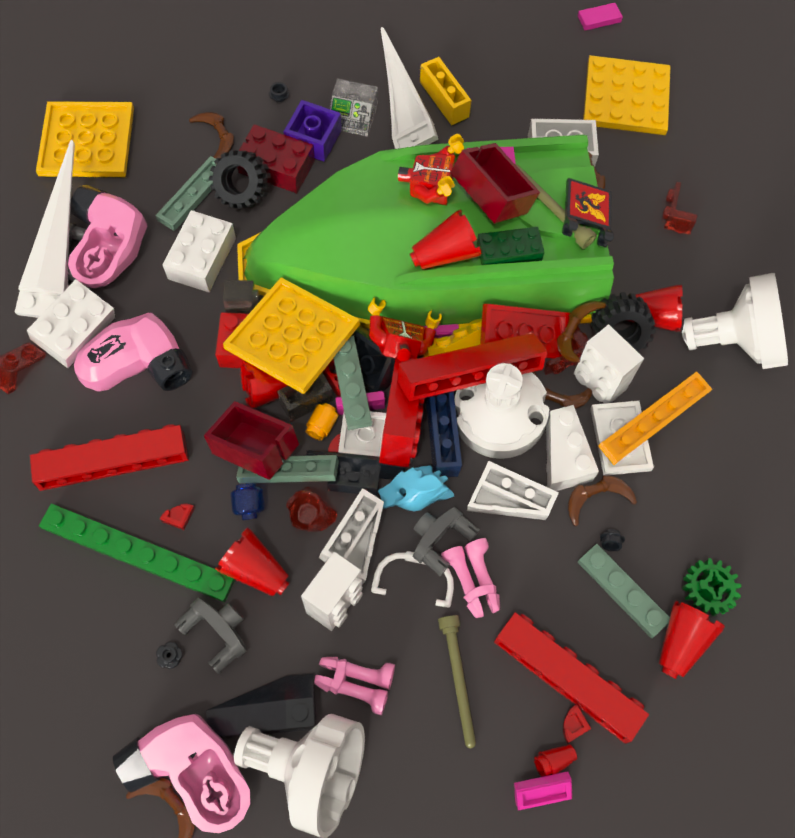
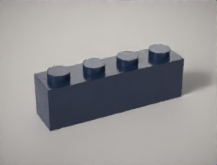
[425,391,462,477]

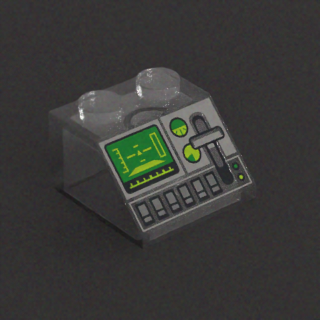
[330,79,378,136]

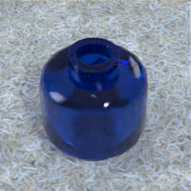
[230,483,265,520]

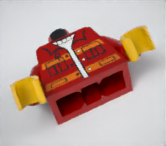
[398,134,464,205]
[368,297,442,362]

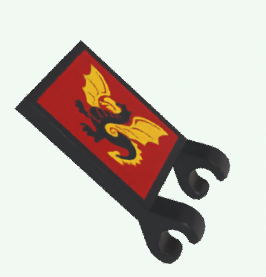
[562,178,614,247]

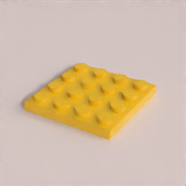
[583,55,670,135]
[36,102,134,177]
[223,277,360,394]

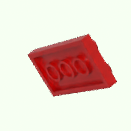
[480,304,570,360]

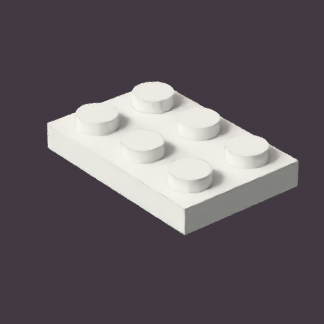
[590,401,654,476]
[338,411,412,464]

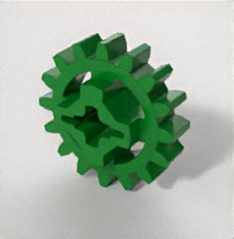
[682,558,742,616]

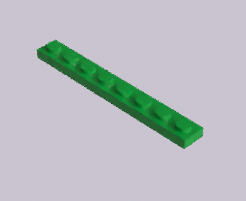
[39,504,235,603]

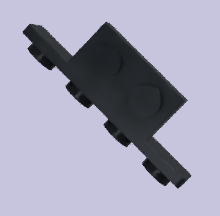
[306,450,405,496]

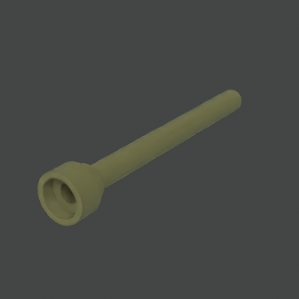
[515,164,597,249]
[438,615,476,748]

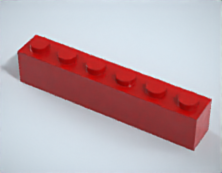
[397,333,547,401]
[30,424,189,491]
[494,613,649,744]

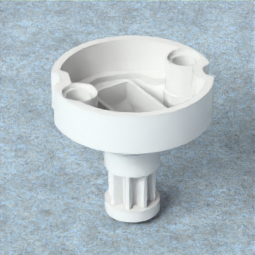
[682,273,788,369]
[454,363,549,459]
[234,714,365,838]

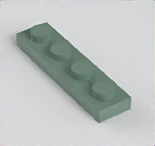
[155,156,216,231]
[333,336,372,430]
[236,455,339,483]
[577,544,670,639]

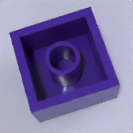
[283,100,342,162]

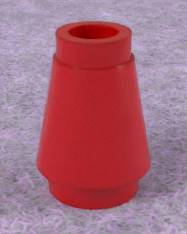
[534,744,577,777]

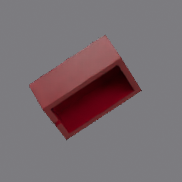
[237,124,315,193]
[450,143,540,223]
[204,401,299,480]

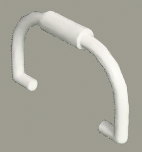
[371,551,454,608]

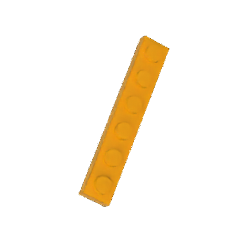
[598,372,712,465]

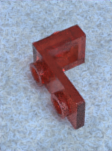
[662,182,697,235]
[544,326,588,375]
[0,342,45,394]

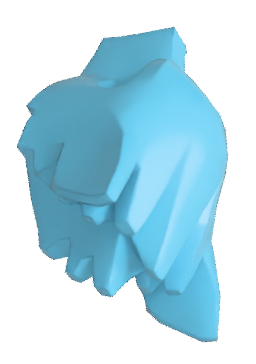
[378,465,454,512]

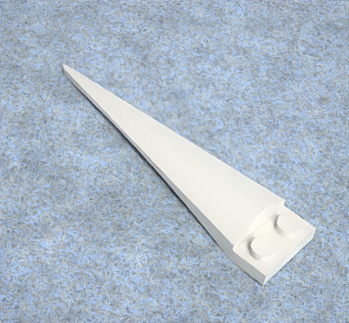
[381,27,438,149]
[15,140,75,318]

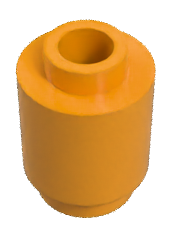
[305,403,338,441]

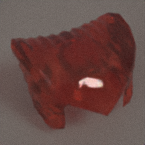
[286,487,338,532]

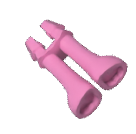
[441,538,500,618]
[314,657,395,715]

